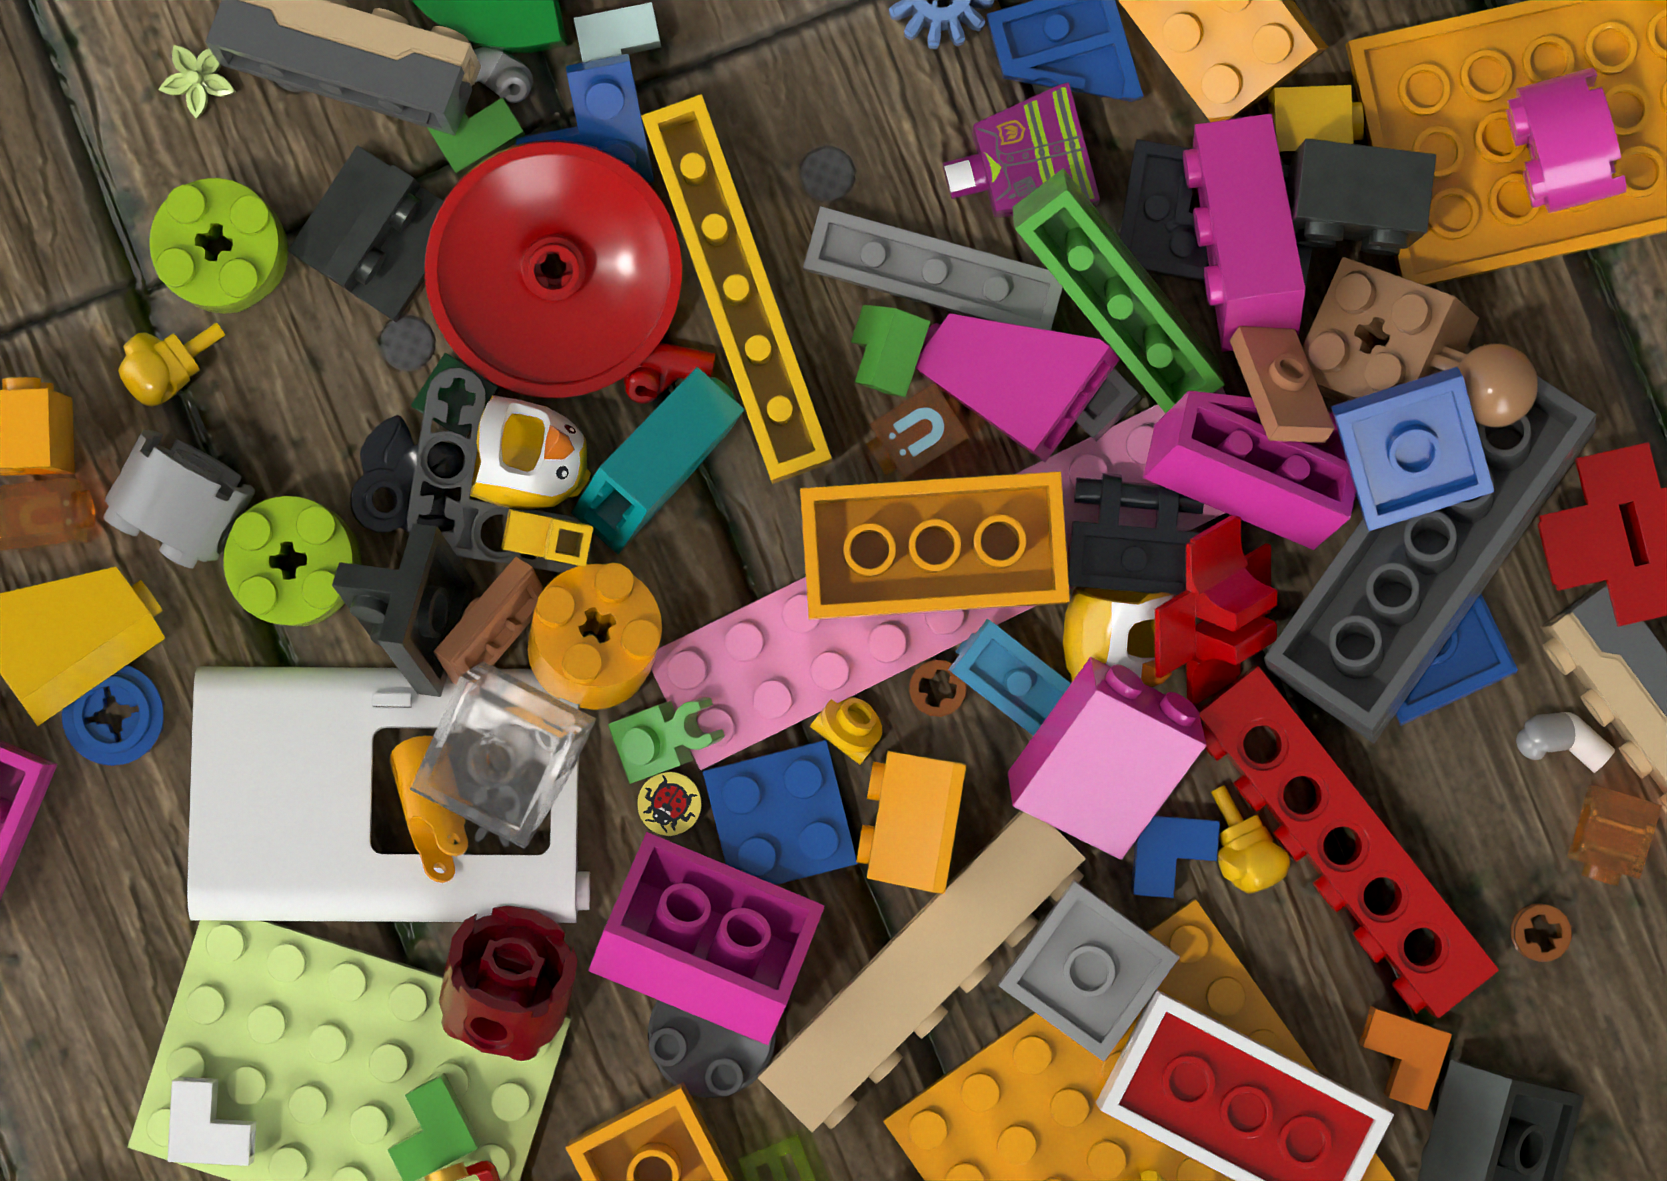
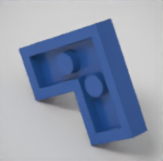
[516,54,654,183]

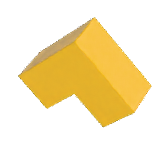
[501,509,593,567]

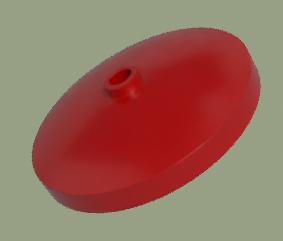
[425,140,682,398]

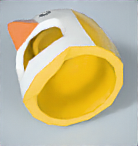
[470,395,591,510]
[1063,587,1177,687]

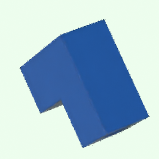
[1131,815,1220,898]

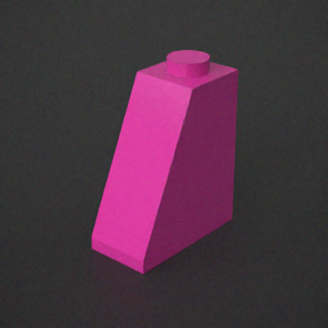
[915,313,1120,463]

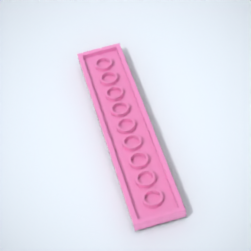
[651,387,1226,770]

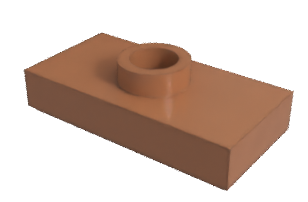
[1230,326,1335,443]
[433,557,544,693]

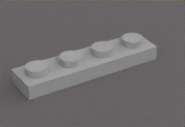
[803,206,1063,331]

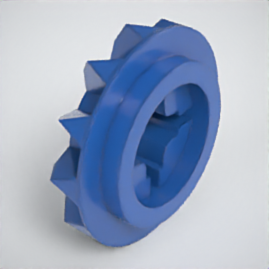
[62,665,165,766]

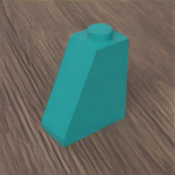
[571,367,745,555]

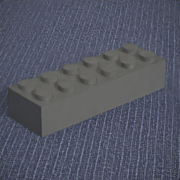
[1264,376,1596,743]

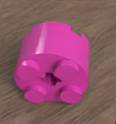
[1506,67,1626,213]

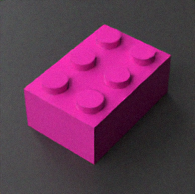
[588,832,825,1045]

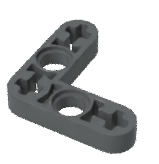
[407,368,591,572]

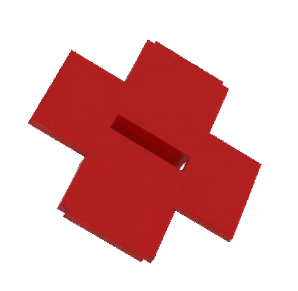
[1537,442,1667,627]
[1155,515,1277,704]

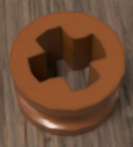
[909,660,966,717]
[1510,903,1572,962]

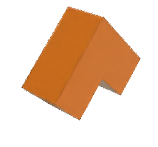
[1358,1006,1452,1110]

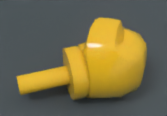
[118,323,225,406]
[1211,785,1290,894]

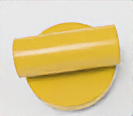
[810,696,882,765]

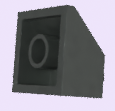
[1417,1060,1584,1181]

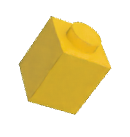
[1268,85,1364,160]

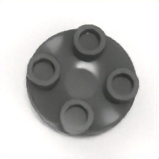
[648,1000,776,1098]

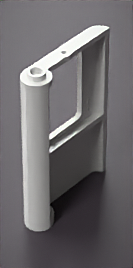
[187,666,590,923]

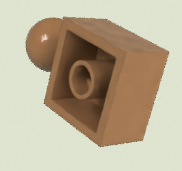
[1302,257,1538,427]

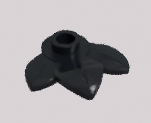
[350,415,464,533]

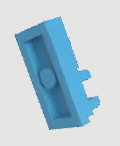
[948,619,1071,736]

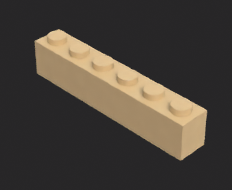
[757,810,1086,1132]

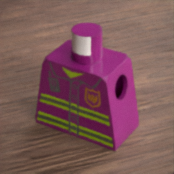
[942,82,1100,218]

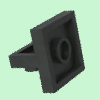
[287,145,443,322]
[332,523,475,697]

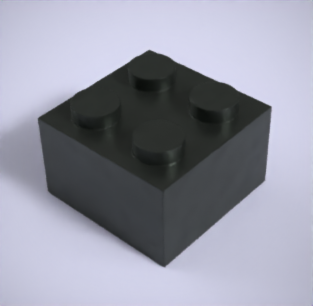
[1287,138,1436,256]

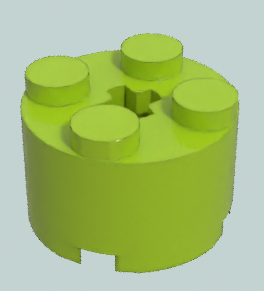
[149,178,289,314]
[223,496,361,626]

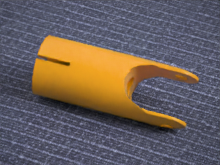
[390,735,468,883]

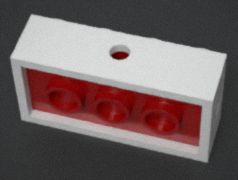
[1096,989,1394,1181]

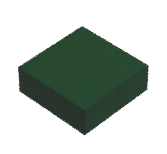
[410,353,500,438]

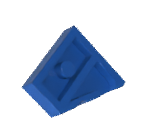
[986,0,1143,102]

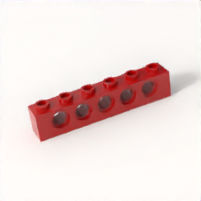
[1198,666,1499,1018]

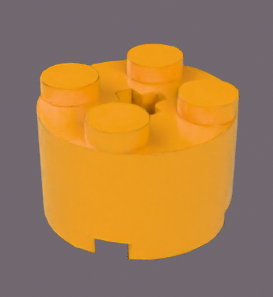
[527,563,662,710]

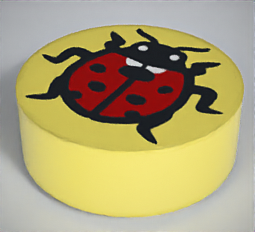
[637,772,702,836]

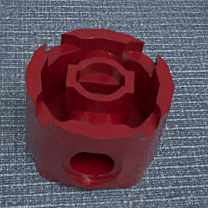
[439,905,578,1061]

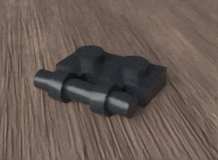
[1068,473,1204,595]

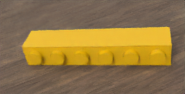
[641,94,832,484]

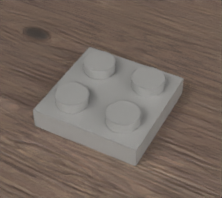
[998,879,1180,1062]

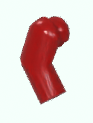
[624,343,716,404]

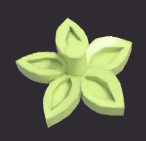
[159,45,236,119]

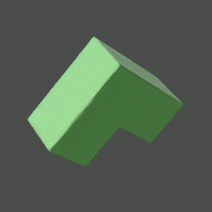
[427,98,526,178]
[851,305,931,398]
[387,1073,481,1181]

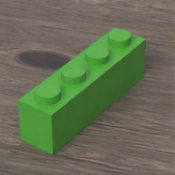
[1012,168,1225,414]

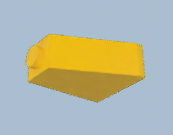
[0,567,165,726]

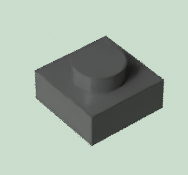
[1076,368,1142,442]

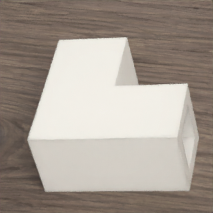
[167,1077,256,1166]

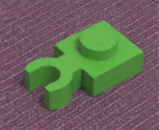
[608,697,725,784]

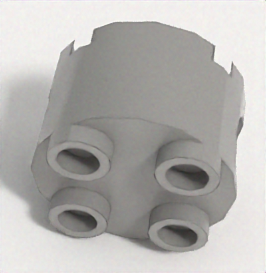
[103,430,255,568]

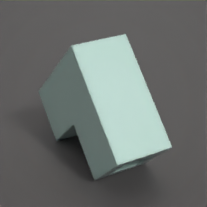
[574,2,661,62]

